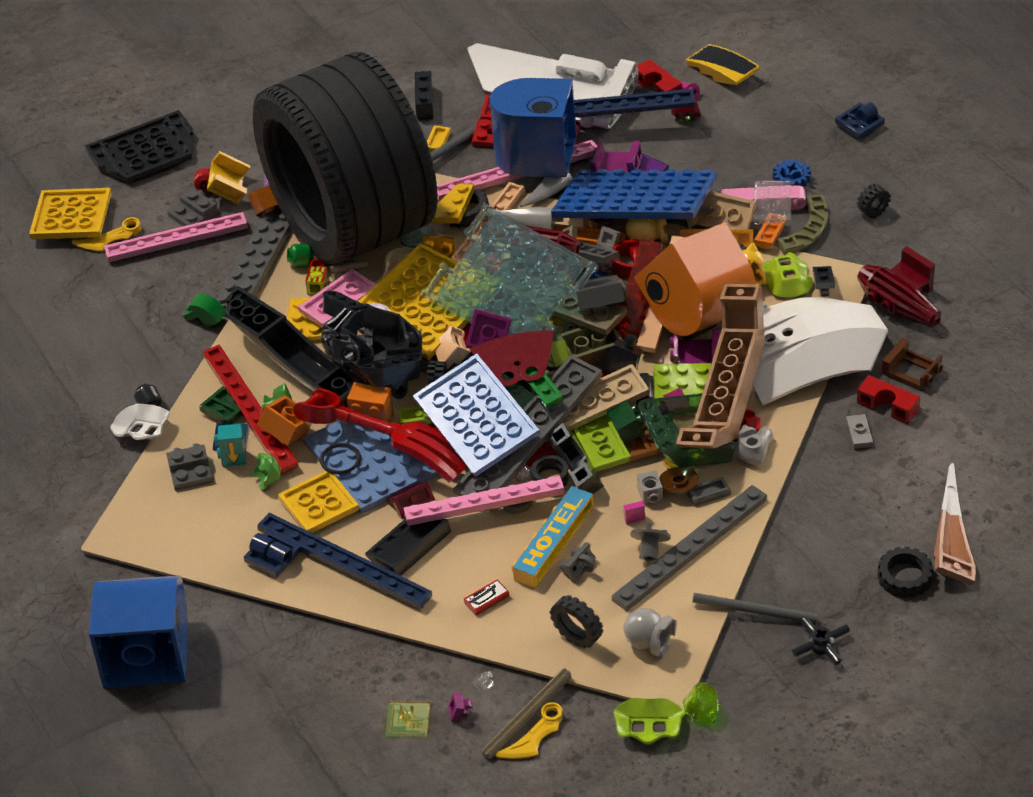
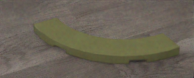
[777,194,828,255]

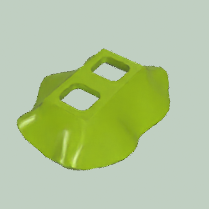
[763,252,813,298]
[613,698,685,744]

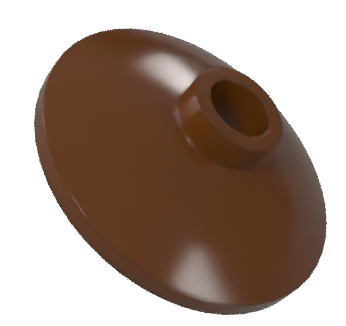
[659,467,699,493]

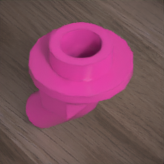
[681,81,700,100]

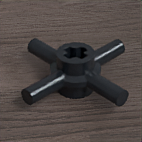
[792,617,850,665]

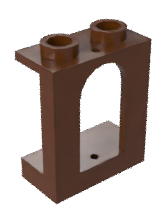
[882,338,943,391]

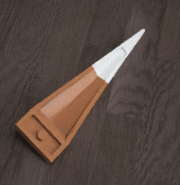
[933,463,976,585]

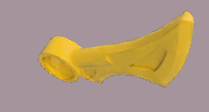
[72,217,141,252]
[495,702,563,759]

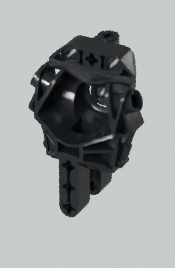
[321,291,423,399]

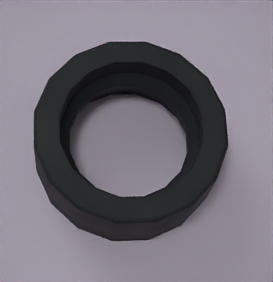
[531,455,569,487]

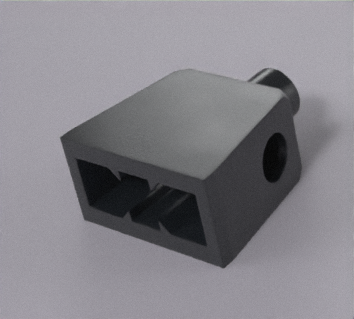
[598,334,642,374]

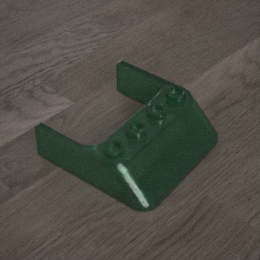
[638,393,735,467]

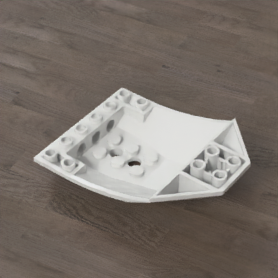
[719,297,888,406]

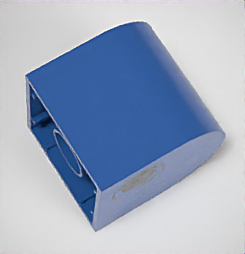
[490,78,577,177]
[89,575,188,688]

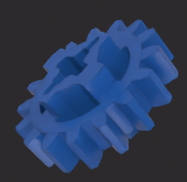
[772,159,811,187]

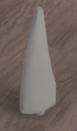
[520,170,573,207]
[484,207,564,229]

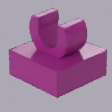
[448,692,473,722]

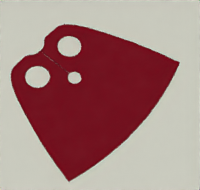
[470,330,553,386]

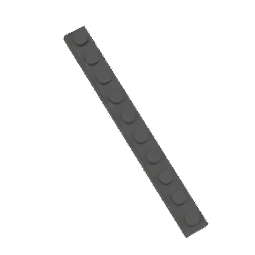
[612,485,767,612]

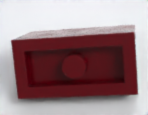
[387,482,435,517]

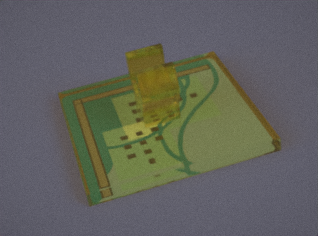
[385,701,431,737]

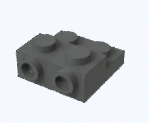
[168,188,218,226]
[166,444,213,491]

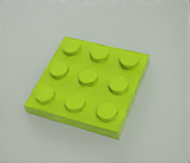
[653,363,711,410]

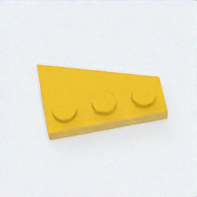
[431,183,475,224]

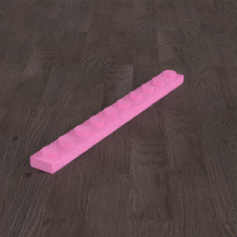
[437,140,597,202]

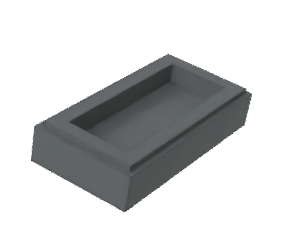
[686,477,731,506]

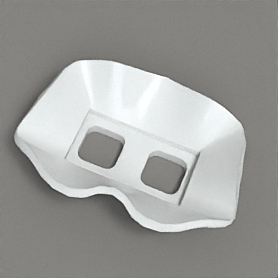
[111,404,170,440]

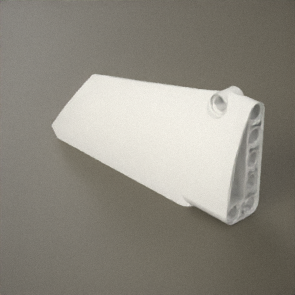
[467,43,639,129]

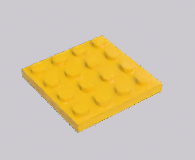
[29,188,112,240]

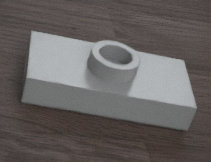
[846,414,873,449]

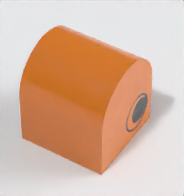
[634,222,756,336]

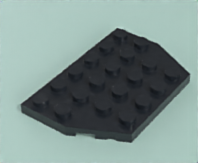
[85,110,194,183]

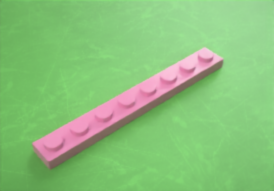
[104,212,248,263]
[404,476,565,526]

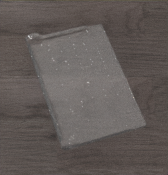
[754,181,791,225]

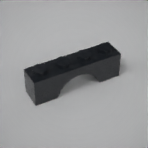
[548,423,604,494]

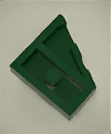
[199,386,241,425]

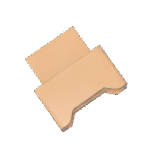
[435,325,471,369]

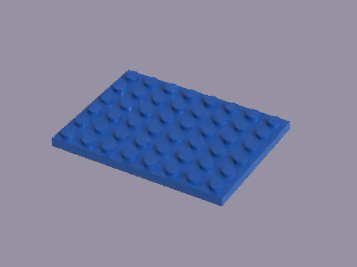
[551,169,717,219]

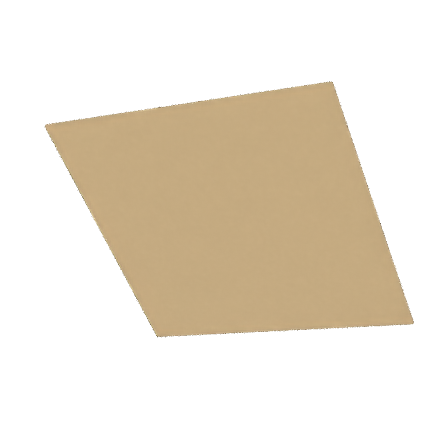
[81,173,866,714]

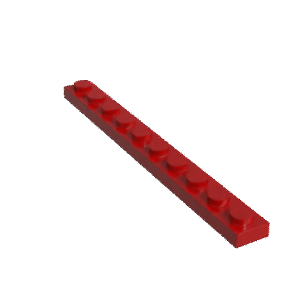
[203,344,298,474]

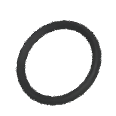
[320,443,361,474]

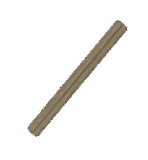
[481,668,571,760]

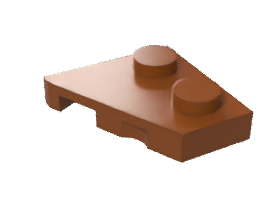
[630,420,667,462]

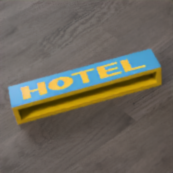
[512,486,594,589]

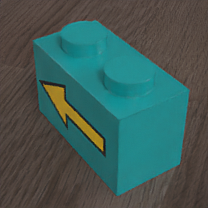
[214,424,246,467]

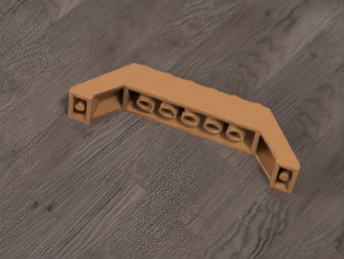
[676,284,765,449]

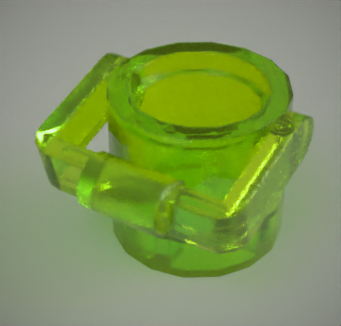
[682,682,720,724]

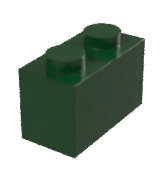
[607,400,645,444]

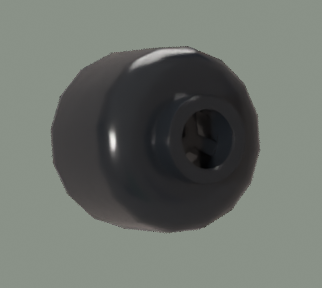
[134,384,162,407]

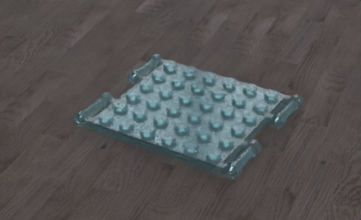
[420,203,599,335]

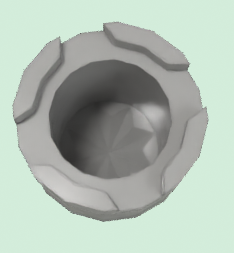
[623,608,677,657]

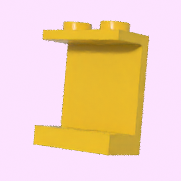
[207,151,250,204]

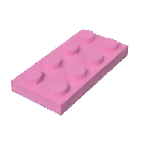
[298,269,376,328]

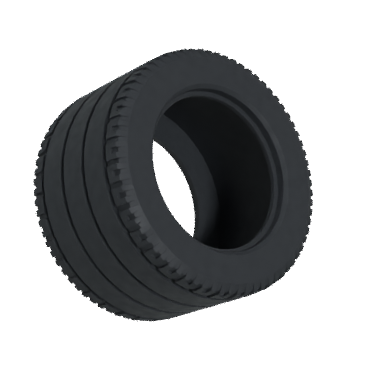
[253,52,438,265]

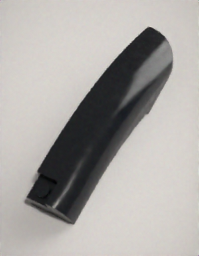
[225,286,366,408]

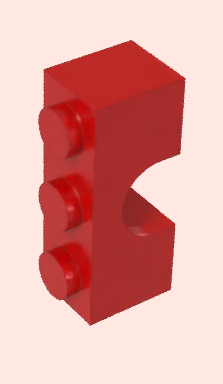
[637,59,683,92]
[857,375,920,424]

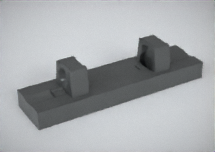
[578,242,620,271]

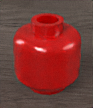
[194,168,211,194]

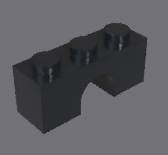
[414,71,434,120]

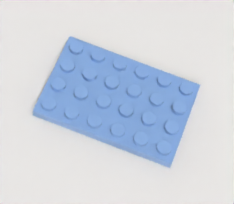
[413,354,541,477]

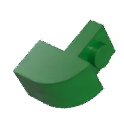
[183,294,226,328]

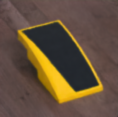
[686,44,760,85]

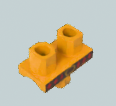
[422,234,456,256]

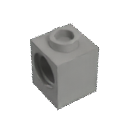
[637,471,663,505]

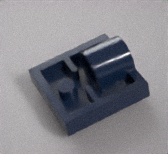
[835,102,885,140]

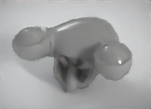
[719,425,773,465]

